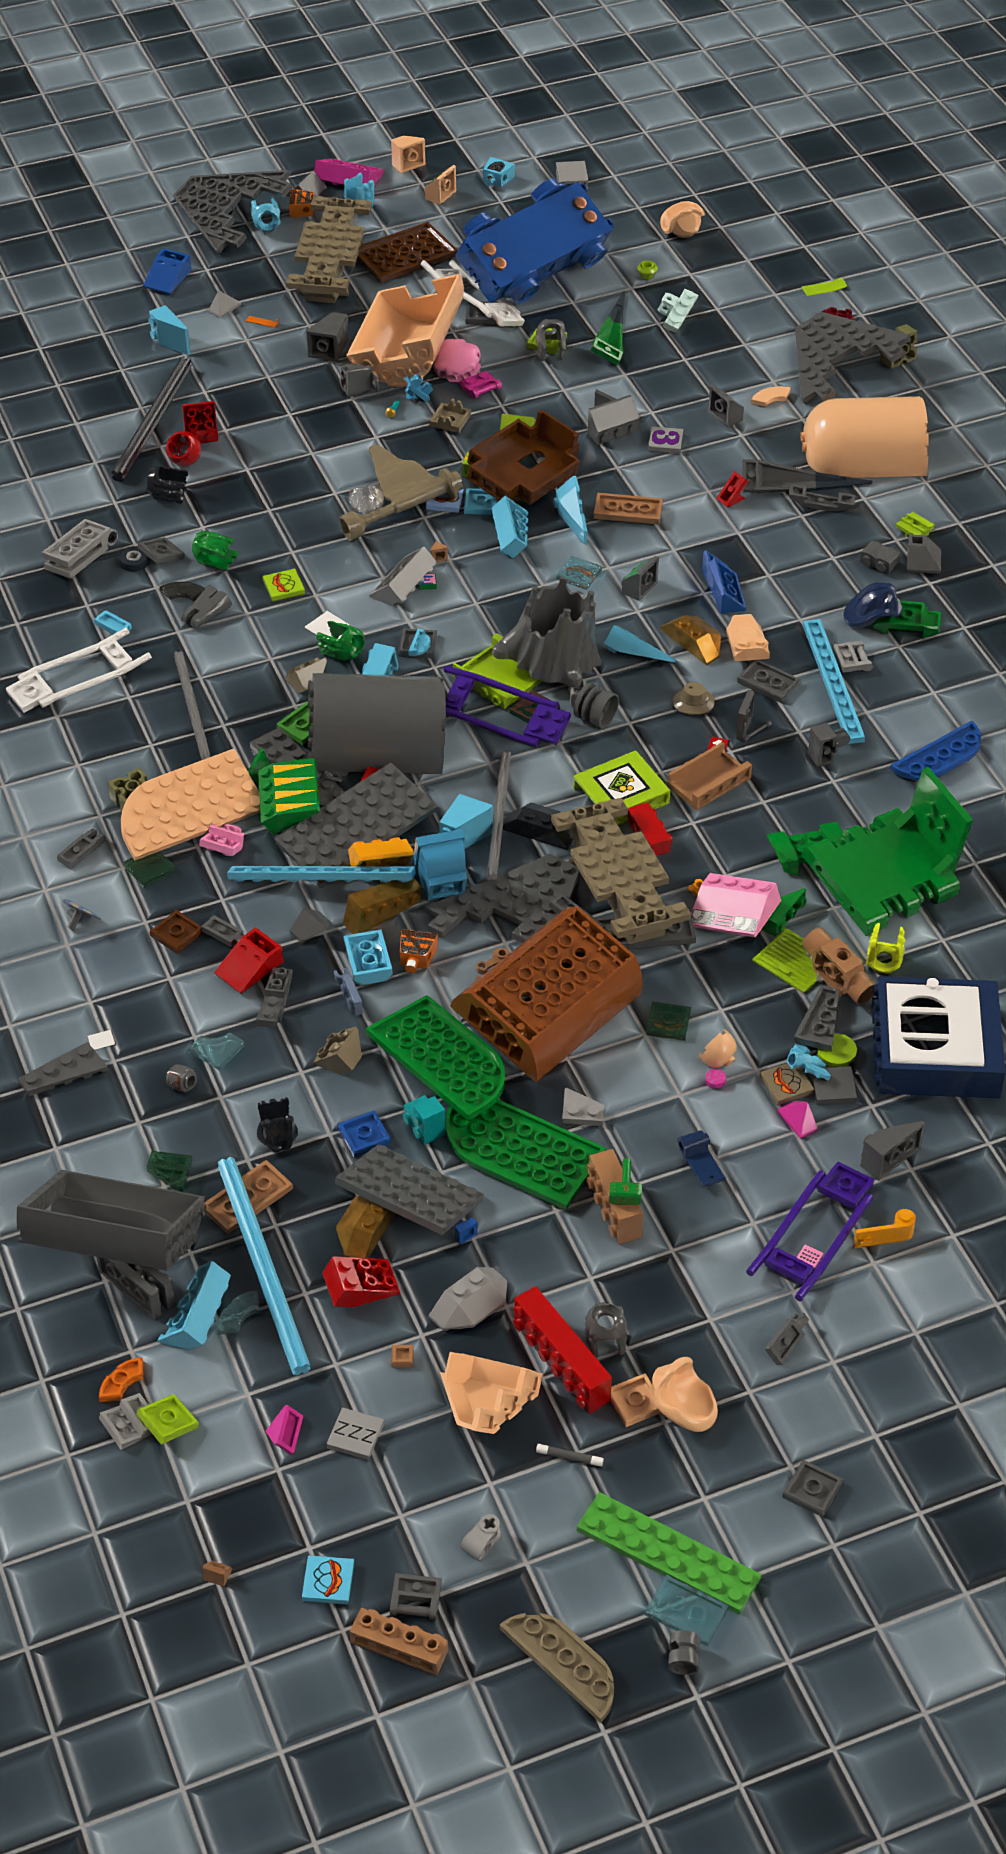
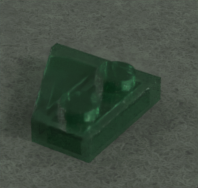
[147,1151,193,1192]

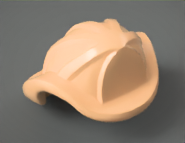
[660,201,705,238]
[652,1357,718,1432]

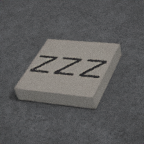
[327,1408,384,1460]

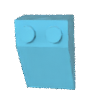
[148,305,190,355]

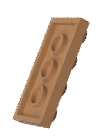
[593,493,663,524]
[204,1160,293,1235]

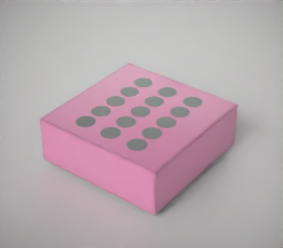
[797,1245,824,1269]

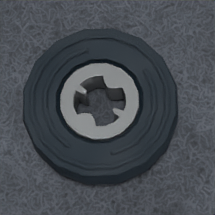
[119,546,149,572]

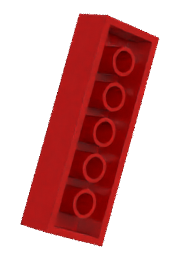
[513,1286,612,1414]

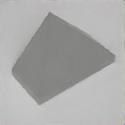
[209,290,241,318]

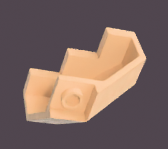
[440,1352,543,1434]

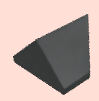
[290,908,332,943]

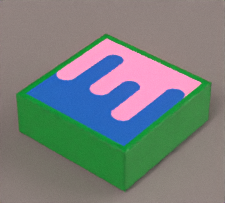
[419,573,437,590]

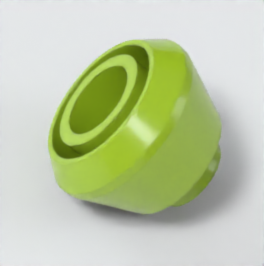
[637,260,658,280]

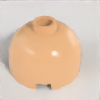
[697,1029,737,1068]

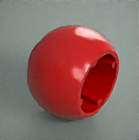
[166,431,201,467]

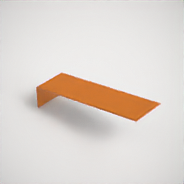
[246,316,279,328]

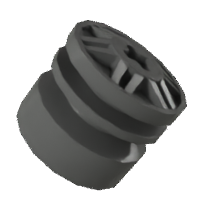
[574,683,619,729]

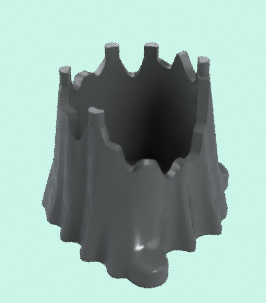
[492,577,602,687]

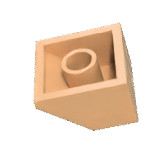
[391,136,426,173]
[425,165,456,205]

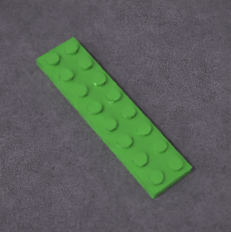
[577,1492,761,1615]

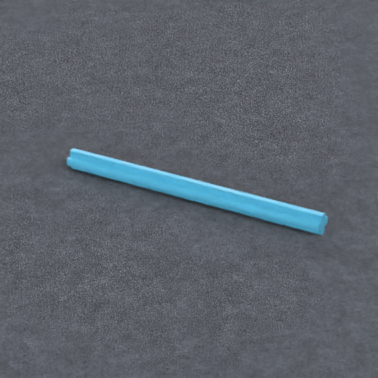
[218,1157,310,1375]

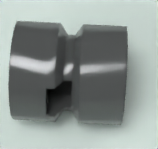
[668,1630,700,1675]

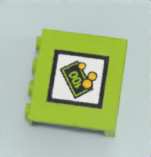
[573,750,670,825]

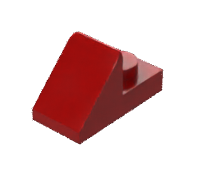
[716,471,748,508]

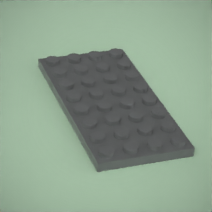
[275,762,438,888]

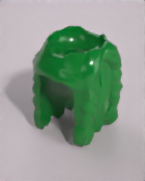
[192,531,238,571]
[316,621,365,661]

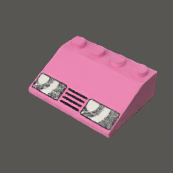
[691,873,781,937]

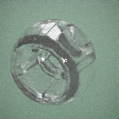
[348,484,384,516]

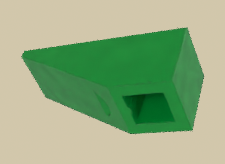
[761,888,807,937]

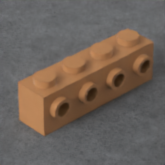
[349,1608,448,1676]

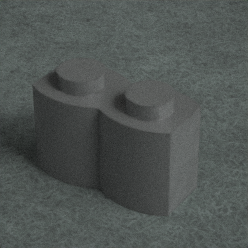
[860,541,900,574]

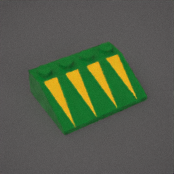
[258,758,320,835]

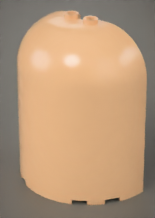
[800,396,929,478]

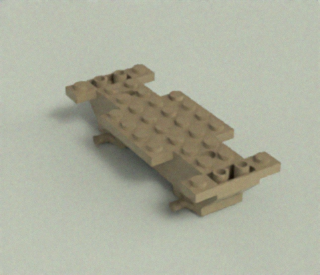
[286,196,372,303]
[551,798,691,944]

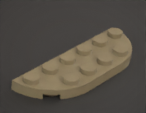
[500,1613,614,1723]

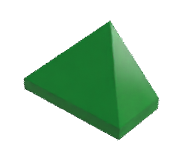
[248,748,270,785]

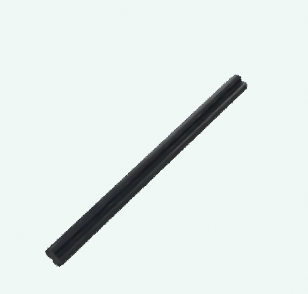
[111,357,192,482]

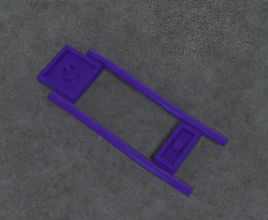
[444,666,571,747]
[746,1162,874,1301]

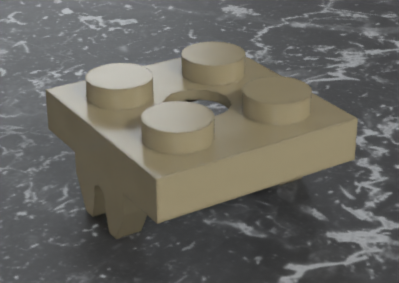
[429,398,471,433]

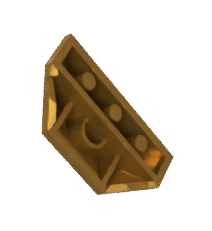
[660,615,721,665]
[336,1196,396,1258]

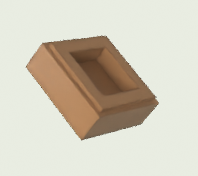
[391,1345,414,1368]

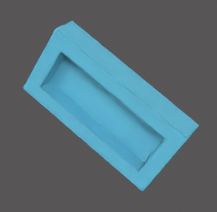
[94,610,132,634]

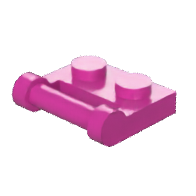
[460,371,502,399]

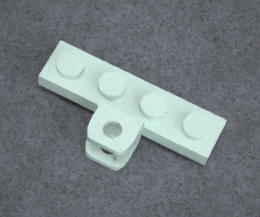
[658,289,698,333]

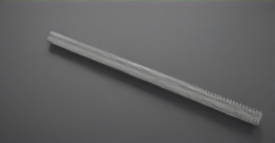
[174,651,211,760]
[487,751,511,881]

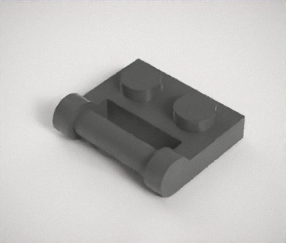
[390,1573,442,1620]

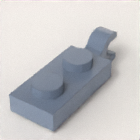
[334,968,363,1016]

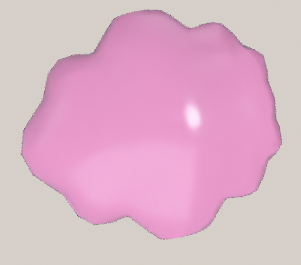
[433,339,481,384]

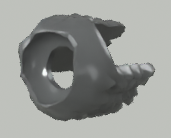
[536,319,567,361]
[585,1302,628,1358]

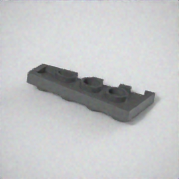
[794,985,840,1052]
[18,1042,109,1096]

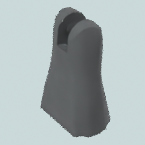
[182,585,232,628]

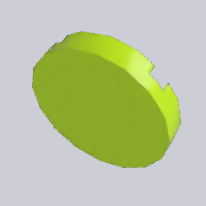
[817,1033,857,1067]

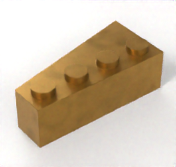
[343,878,423,934]

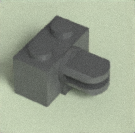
[808,722,851,767]

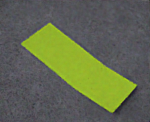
[802,278,848,296]

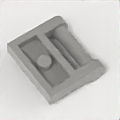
[833,641,873,673]

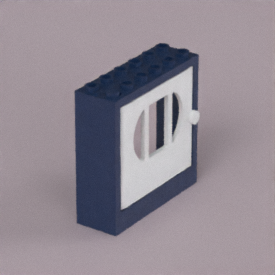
[871,976,1006,1098]

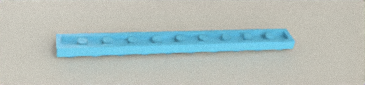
[803,619,865,744]
[227,866,416,882]

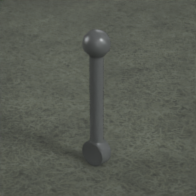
[742,720,772,742]

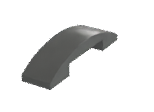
[788,484,855,511]

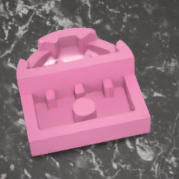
[199,824,245,856]

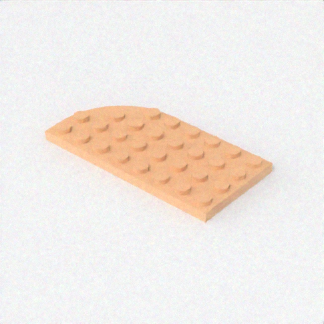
[121,749,261,861]

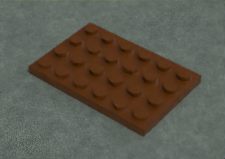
[357,222,458,283]

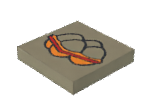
[760,1063,814,1105]

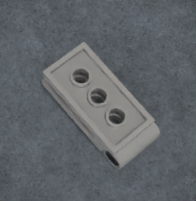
[42,519,118,579]

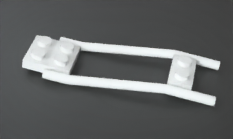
[421,260,525,327]
[6,628,152,713]

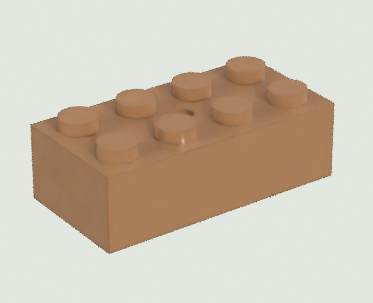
[586,1149,643,1244]

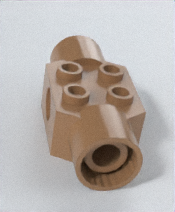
[802,927,876,1005]

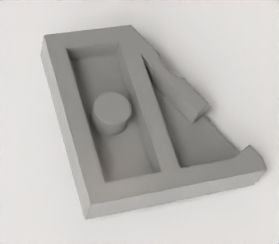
[562,1088,604,1126]

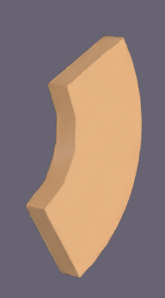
[751,386,791,407]

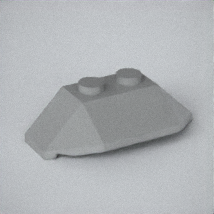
[429,1267,507,1331]

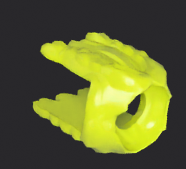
[866,923,906,974]

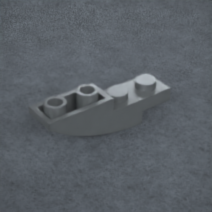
[256,967,293,1028]

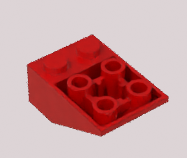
[182,401,219,443]
[214,927,283,994]
[322,1257,400,1307]

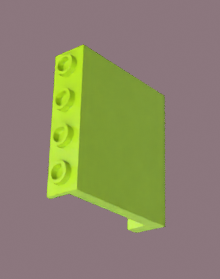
[453,633,543,709]

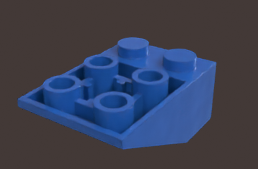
[143,248,191,294]

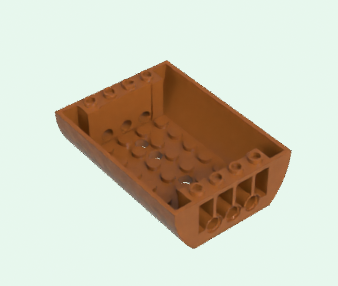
[450,906,643,1083]

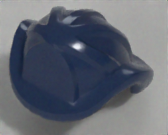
[843,582,902,628]

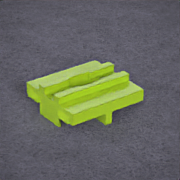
[895,512,935,537]

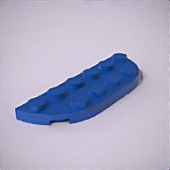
[890,721,981,780]

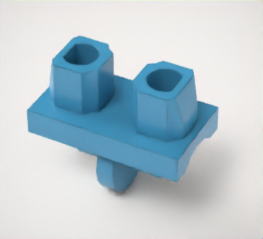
[404,374,433,402]

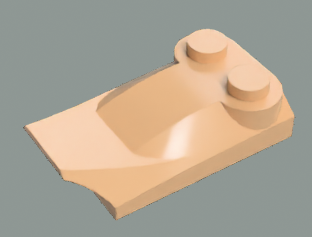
[726,614,770,661]

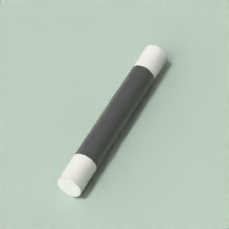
[536,1444,604,1467]

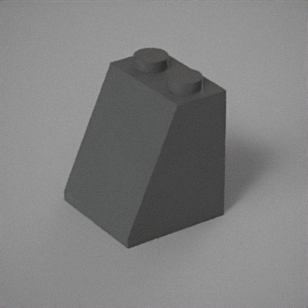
[306,312,349,362]

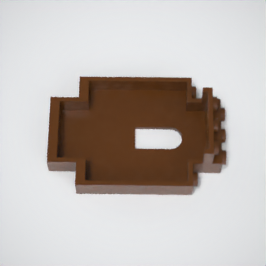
[467,410,581,505]

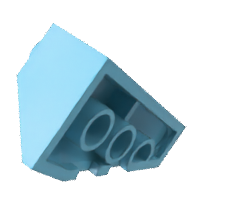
[553,476,587,544]

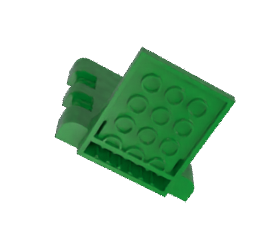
[801,767,973,936]

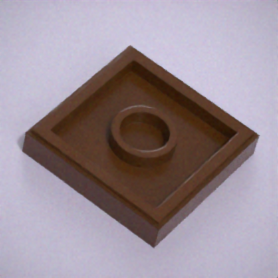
[149,910,204,954]

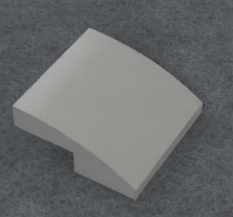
[99,1393,152,1450]

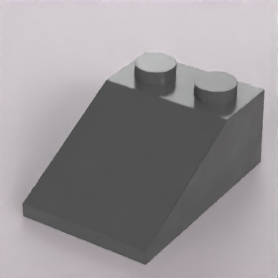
[860,1121,925,1181]

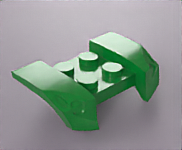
[872,600,941,637]
[767,822,843,876]

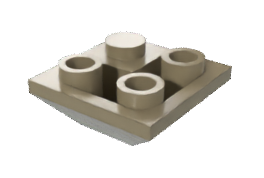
[284,657,327,693]
[313,1026,362,1075]

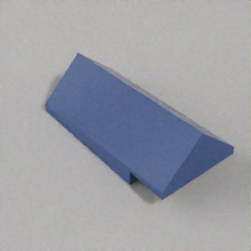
[702,551,747,613]

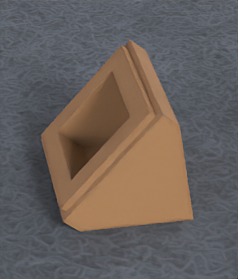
[431,541,448,563]
[203,1561,232,1586]

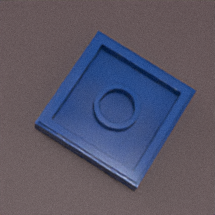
[337,1110,391,1157]

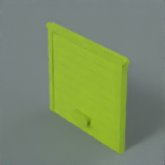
[752,928,817,994]

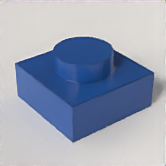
[455,1217,477,1245]

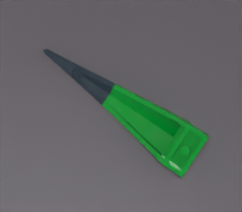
[590,291,625,365]

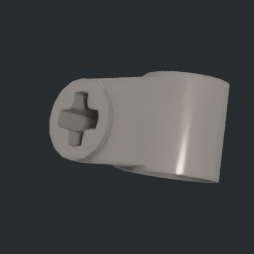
[461,1514,501,1561]

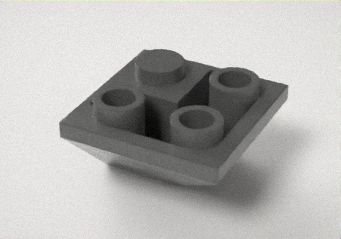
[907,534,941,574]

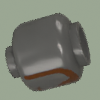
[166,1064,197,1093]

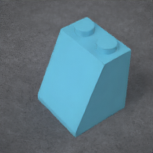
[439,794,493,850]

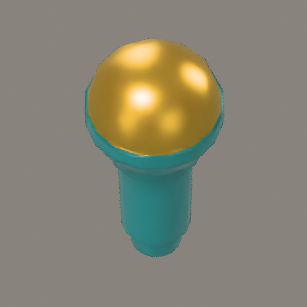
[386,400,400,418]

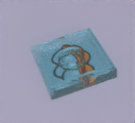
[556,556,602,590]

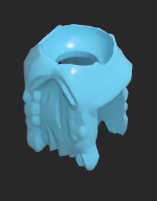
[344,173,375,215]
[251,196,281,232]

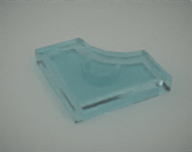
[188,1032,245,1070]

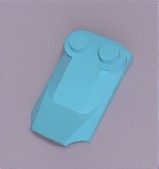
[343,930,393,985]

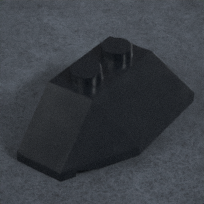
[502,802,574,850]

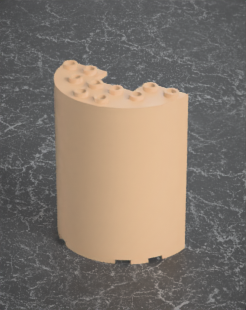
[346,274,464,387]

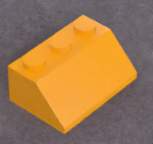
[348,837,414,866]

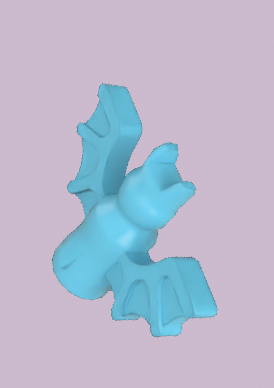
[786,1044,831,1081]

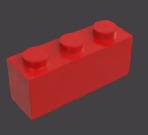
[627,802,673,856]

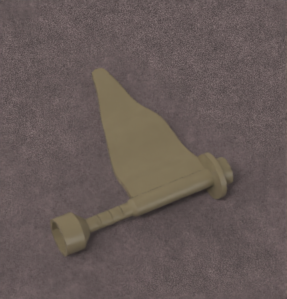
[339,445,463,541]

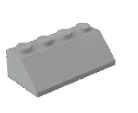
[369,547,437,606]

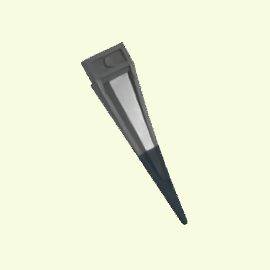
[742,459,873,494]

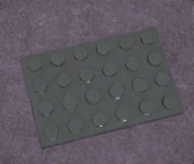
[335,1144,484,1235]

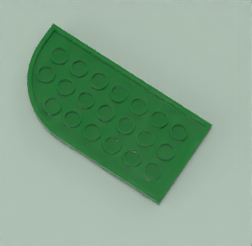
[366,995,505,1121]
[445,1099,606,1210]

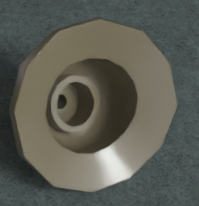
[673,682,714,716]

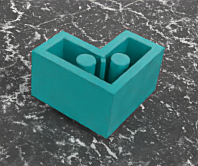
[402,1095,446,1145]

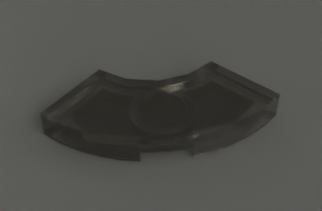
[160,582,205,601]

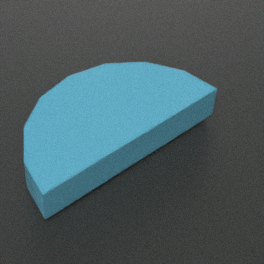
[409,629,431,656]

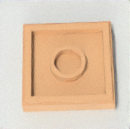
[611,1373,661,1427]

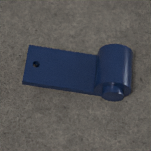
[677,1130,726,1188]

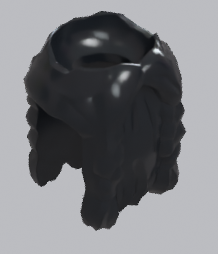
[146,466,188,504]
[257,1097,298,1153]

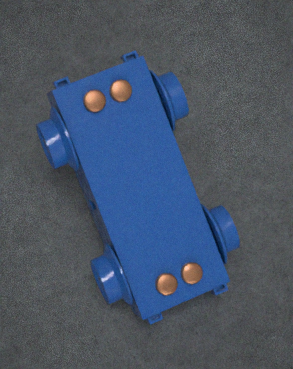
[455,178,614,305]

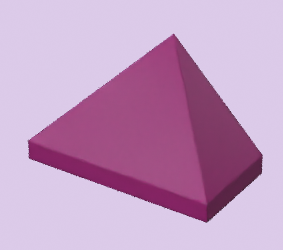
[777,1101,818,1139]
[265,1405,303,1455]

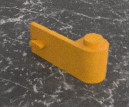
[853,1209,916,1248]

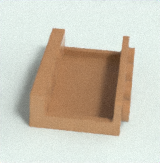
[668,742,752,811]

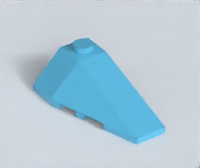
[604,625,676,663]

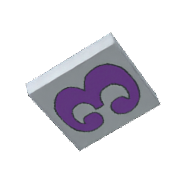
[648,427,684,453]

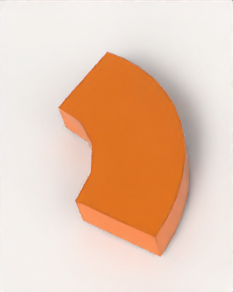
[99,1357,144,1402]

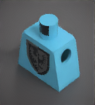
[483,157,515,187]

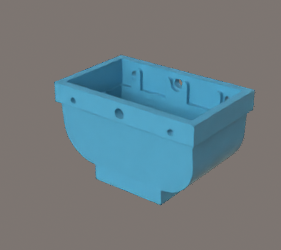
[412,829,467,901]

